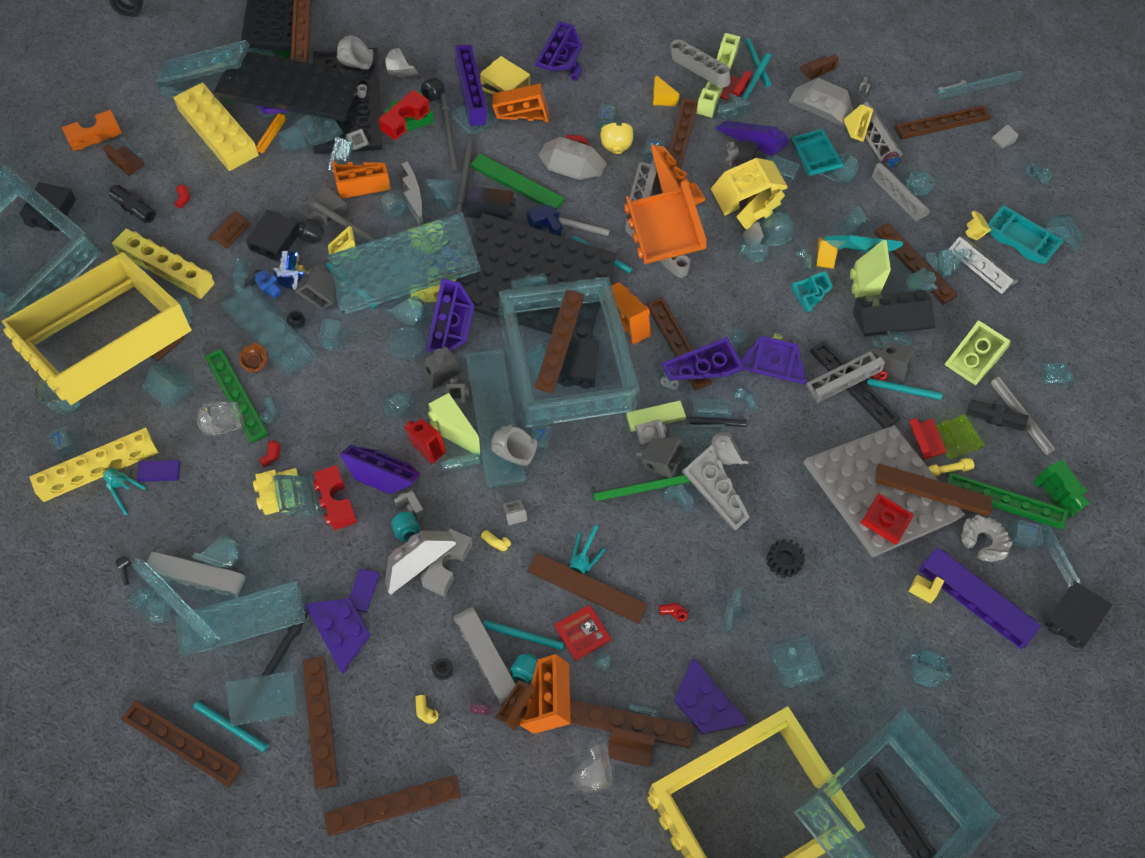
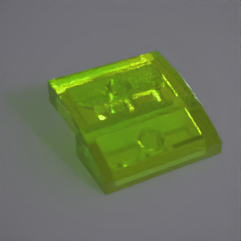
[936,414,984,460]

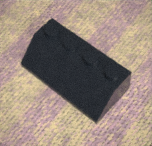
[853,290,935,336]

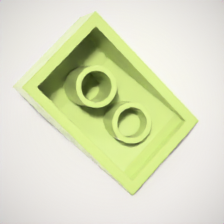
[850,240,891,297]
[944,320,1010,386]
[428,393,481,455]

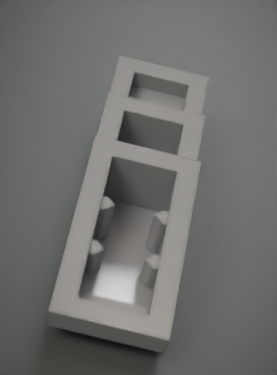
[402,161,423,227]

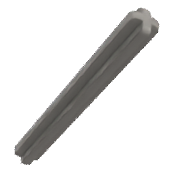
[991,377,1055,455]

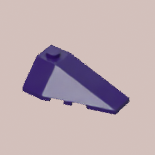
[717,121,789,156]
[661,337,745,381]

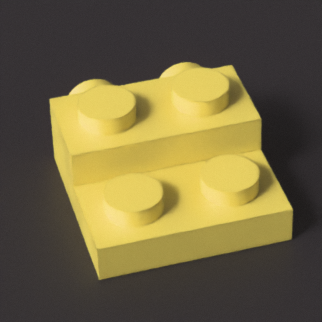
[253,468,305,515]

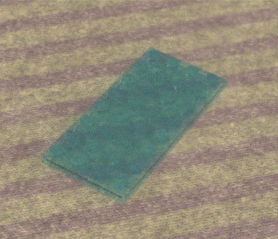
[327,212,481,315]

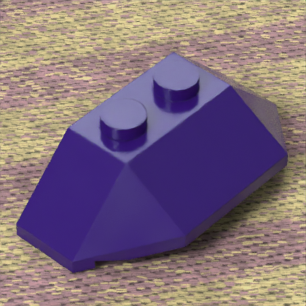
[535,21,583,72]
[426,279,475,353]
[340,444,421,494]

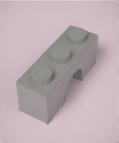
[420,529,472,597]

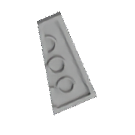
[682,445,750,531]

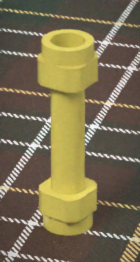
[928,458,974,478]

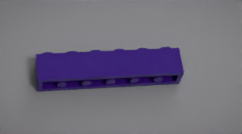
[455,44,487,126]
[918,547,1041,649]

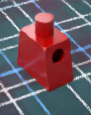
[405,419,446,464]

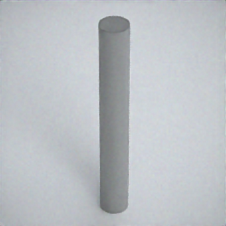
[558,217,610,236]

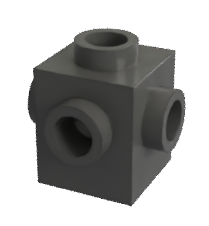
[442,377,469,405]

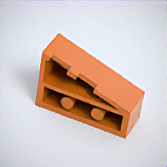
[492,83,549,122]
[331,161,391,199]
[601,282,651,345]
[520,654,571,733]

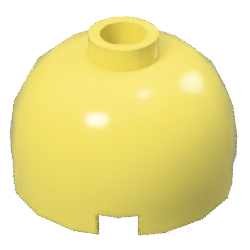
[600,123,633,154]

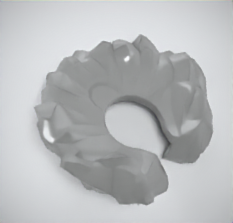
[961,514,1013,562]

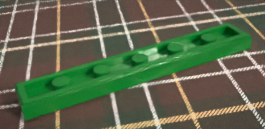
[471,154,564,212]
[204,348,269,444]
[947,472,1069,530]
[591,474,690,501]

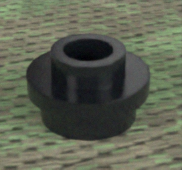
[286,311,305,328]
[432,658,454,680]

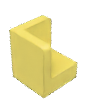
[965,211,991,240]
[909,575,944,603]

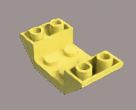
[711,158,788,216]

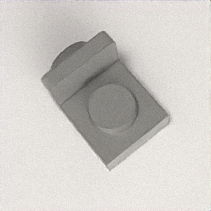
[635,420,667,444]
[394,491,425,520]

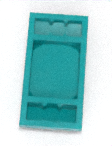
[791,129,843,176]
[988,205,1064,264]
[825,235,903,253]

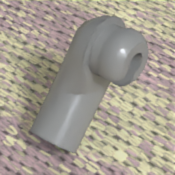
[725,142,739,166]

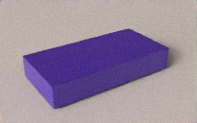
[137,460,181,482]
[349,568,380,613]

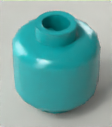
[391,512,420,542]
[510,654,538,685]

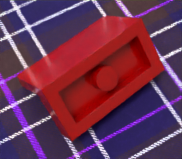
[720,71,752,104]
[909,418,946,460]

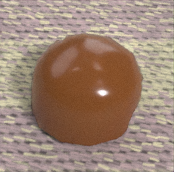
[239,342,268,372]

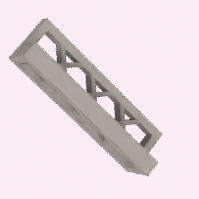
[863,102,903,162]
[625,157,657,216]
[872,163,930,222]
[948,236,1019,294]
[806,351,885,403]

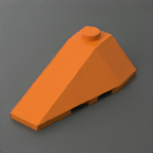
[651,145,706,206]

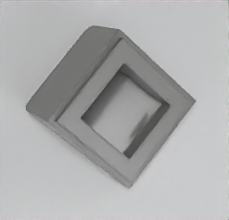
[992,125,1018,149]
[346,129,369,151]
[742,222,764,247]
[502,500,527,525]

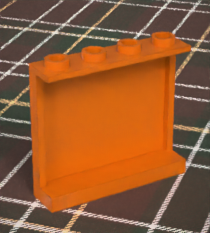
[624,181,706,264]

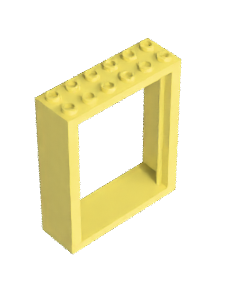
[2,252,192,405]
[647,706,865,858]

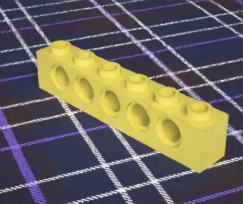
[112,229,214,299]
[30,428,159,502]

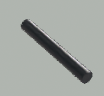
[689,417,747,427]

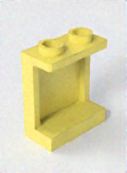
[480,56,530,92]

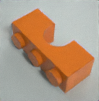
[61,109,122,152]

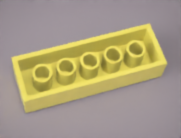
[174,82,259,171]

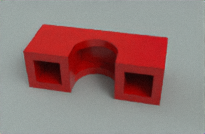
[379,90,430,141]
[313,465,357,531]

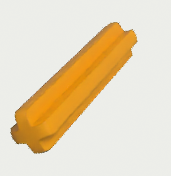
[256,113,286,153]

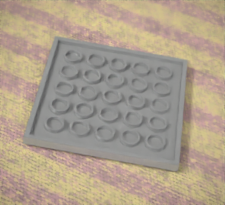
[803,425,965,558]

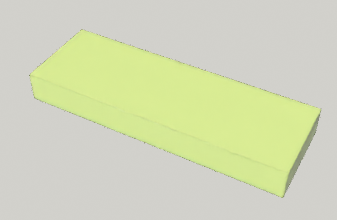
[626,401,686,432]

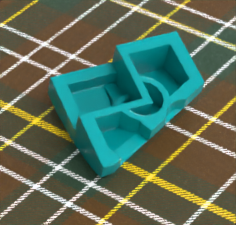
[790,271,833,313]

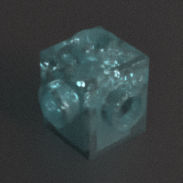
[904,170,936,196]

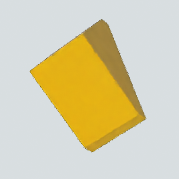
[653,76,680,106]
[816,238,838,269]

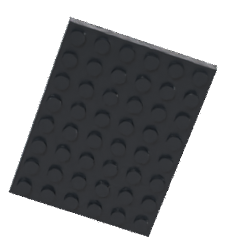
[455,213,617,340]

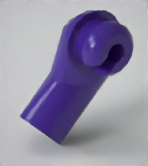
[570,60,582,81]

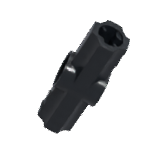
[108,185,156,223]
[966,399,1029,431]

